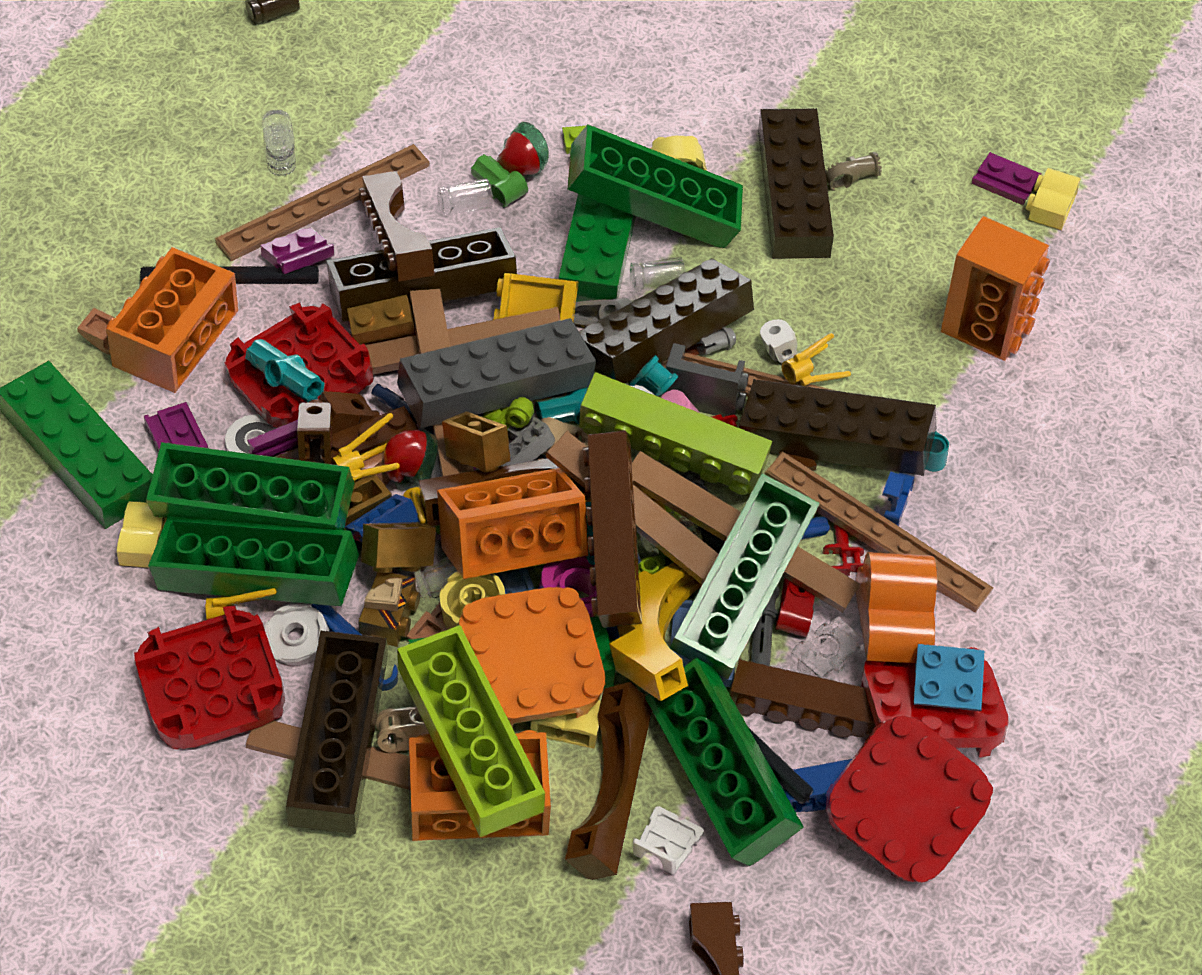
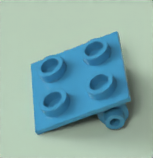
[914,644,985,711]

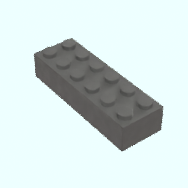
[397,318,596,428]

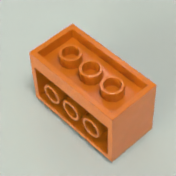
[941,216,1050,361]
[106,247,238,393]
[437,468,588,579]
[409,730,551,841]

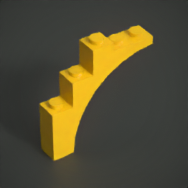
[609,562,702,701]

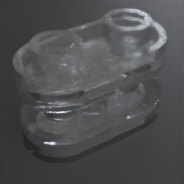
[262,110,296,176]

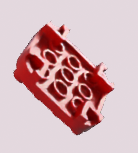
[224,302,374,428]
[134,605,285,749]
[860,647,1009,757]
[825,715,993,883]

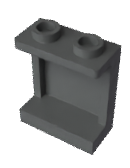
[666,344,749,417]

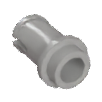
[696,327,736,356]

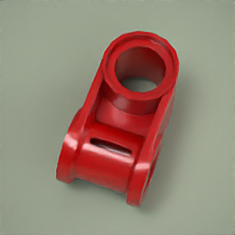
[775,581,815,637]

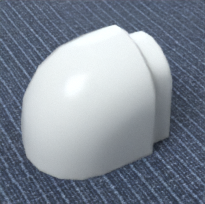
[760,319,797,363]

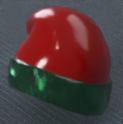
[497,121,549,176]
[383,430,438,491]

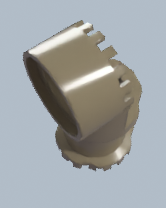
[825,152,882,191]

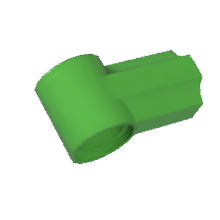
[471,154,528,208]

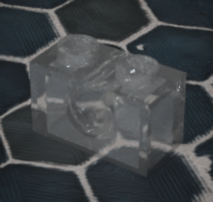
[790,616,865,680]

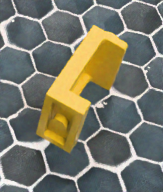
[493,273,578,323]

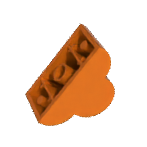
[855,552,937,663]

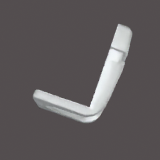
[633,806,704,875]

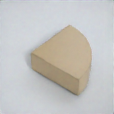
[364,578,403,611]

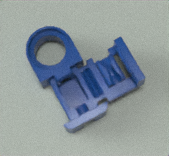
[882,472,915,526]

